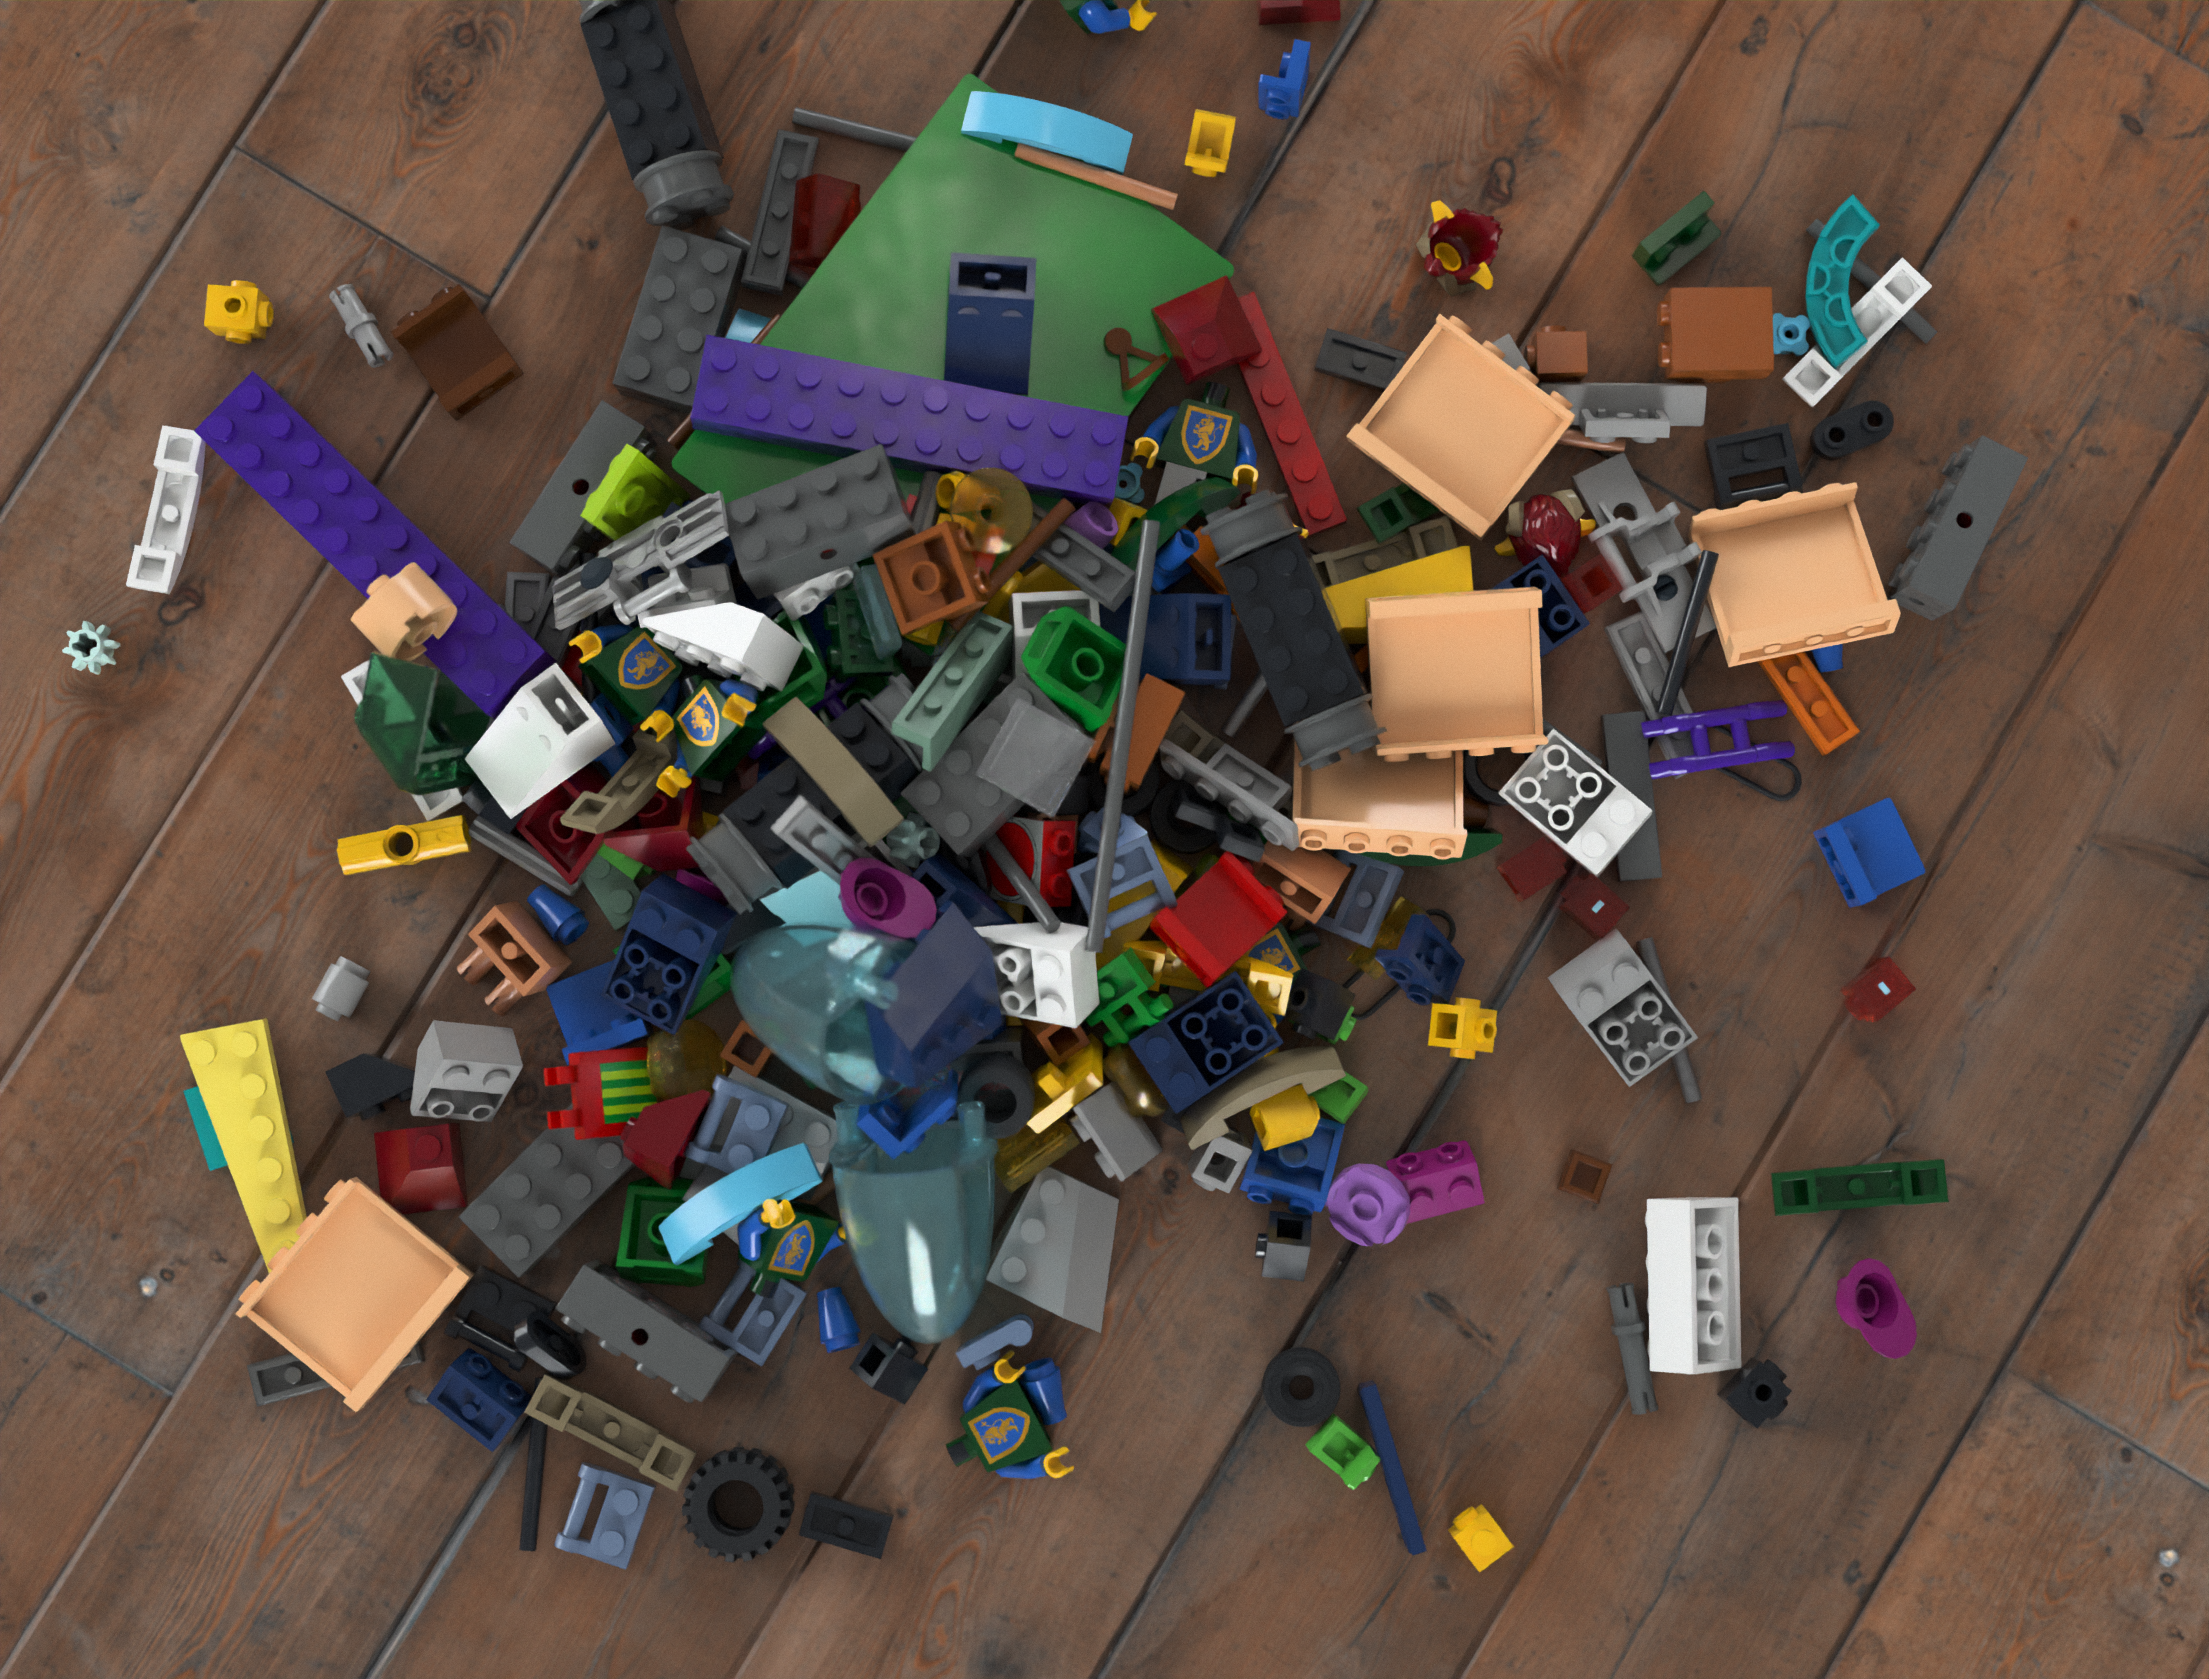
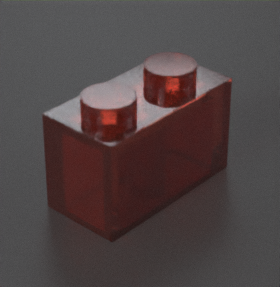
[789,173,861,269]

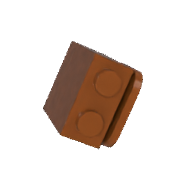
[1657,287,1774,383]
[1087,673,1185,795]

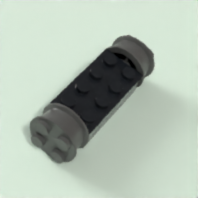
[579,0,734,231]
[1200,489,1387,771]
[686,673,923,914]

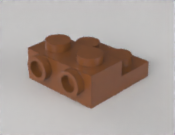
[872,521,991,635]

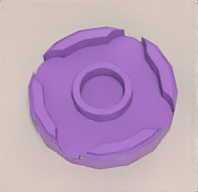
[1326,1163,1411,1246]

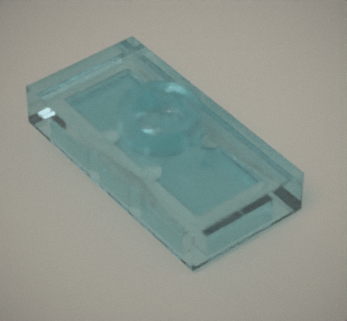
[853,564,902,660]

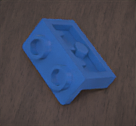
[1258,39,1311,119]

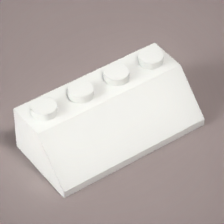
[1645,1197,1741,1374]

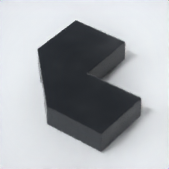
[1170,787,1265,862]

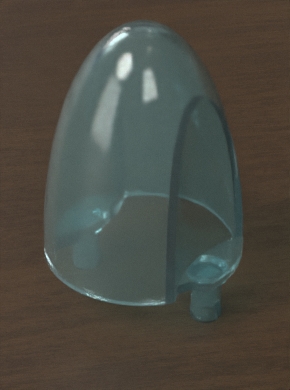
[730,921,949,1105]
[829,1101,998,1344]

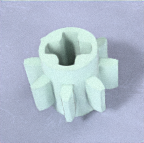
[62,621,121,675]
[887,812,940,868]

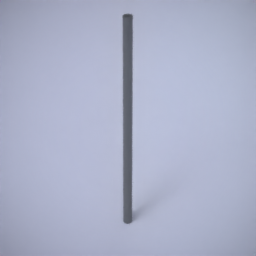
[1085,520,1160,953]

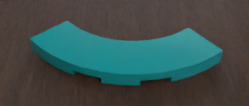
[1805,194,1880,370]

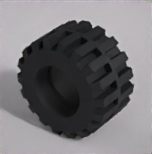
[682,1447,795,1562]

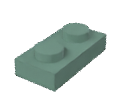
[580,854,642,931]

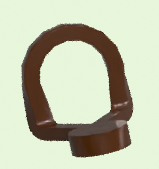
[1104,327,1170,391]

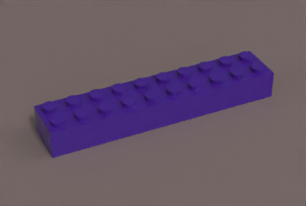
[690,335,1129,509]
[194,371,557,720]

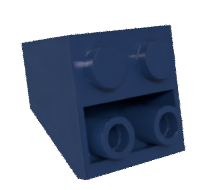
[1490,555,1590,659]

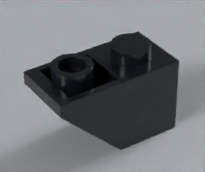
[325,1053,415,1121]

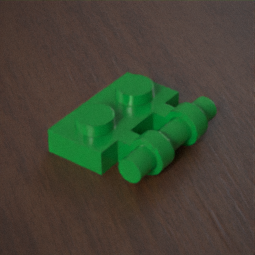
[1085,947,1173,1047]

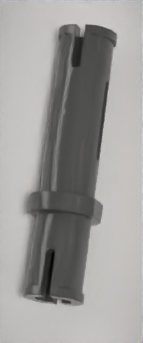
[1606,1282,1659,1415]

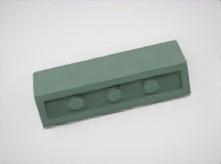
[892,611,1014,772]

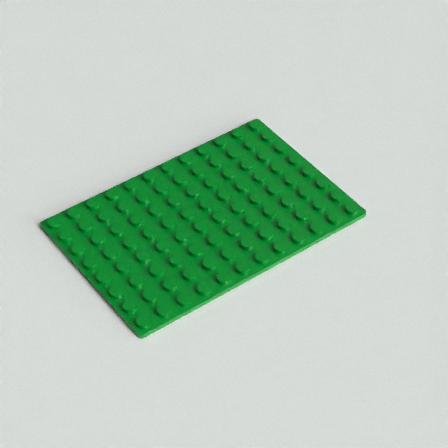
[672,74,1234,662]

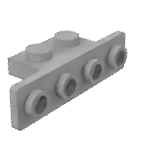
[1539,382,1707,443]
[1159,738,1299,851]

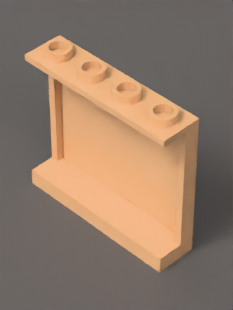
[1347,314,1575,541]
[1688,482,1901,667]
[1365,587,1548,762]
[1291,701,1467,859]
[236,1177,474,1412]

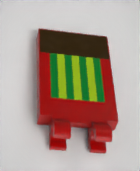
[544,1044,687,1140]

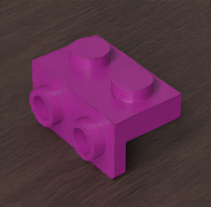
[1386,1140,1485,1224]

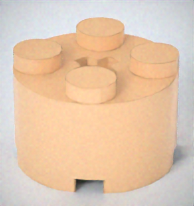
[351,562,458,665]

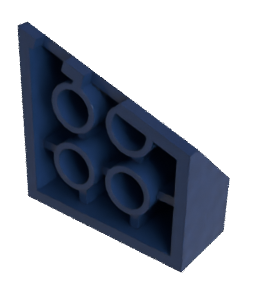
[864,900,1003,1088]

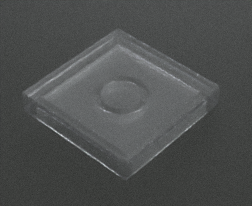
[976,698,1096,818]

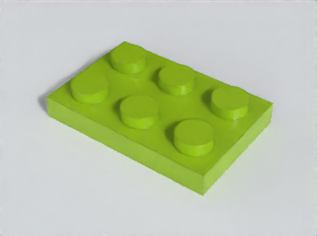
[580,443,691,542]

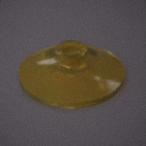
[950,467,1033,554]

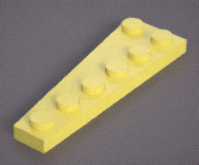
[180,1018,307,1274]

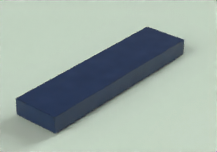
[1357,1380,1427,1556]

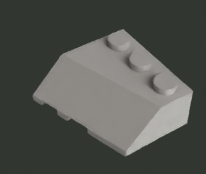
[679,1066,852,1201]
[986,1162,1119,1333]

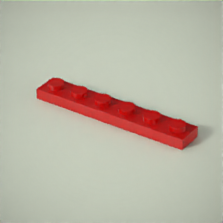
[1236,292,1347,538]

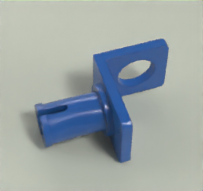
[1152,529,1199,594]
[585,693,634,777]

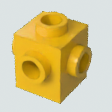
[204,280,274,344]
[1428,997,1497,1059]

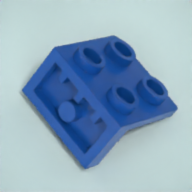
[1813,798,1925,908]
[546,959,655,1065]
[857,1068,959,1160]

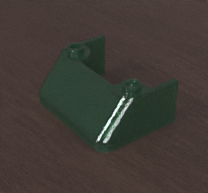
[354,652,491,796]

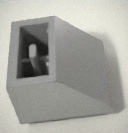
[410,1020,523,1122]

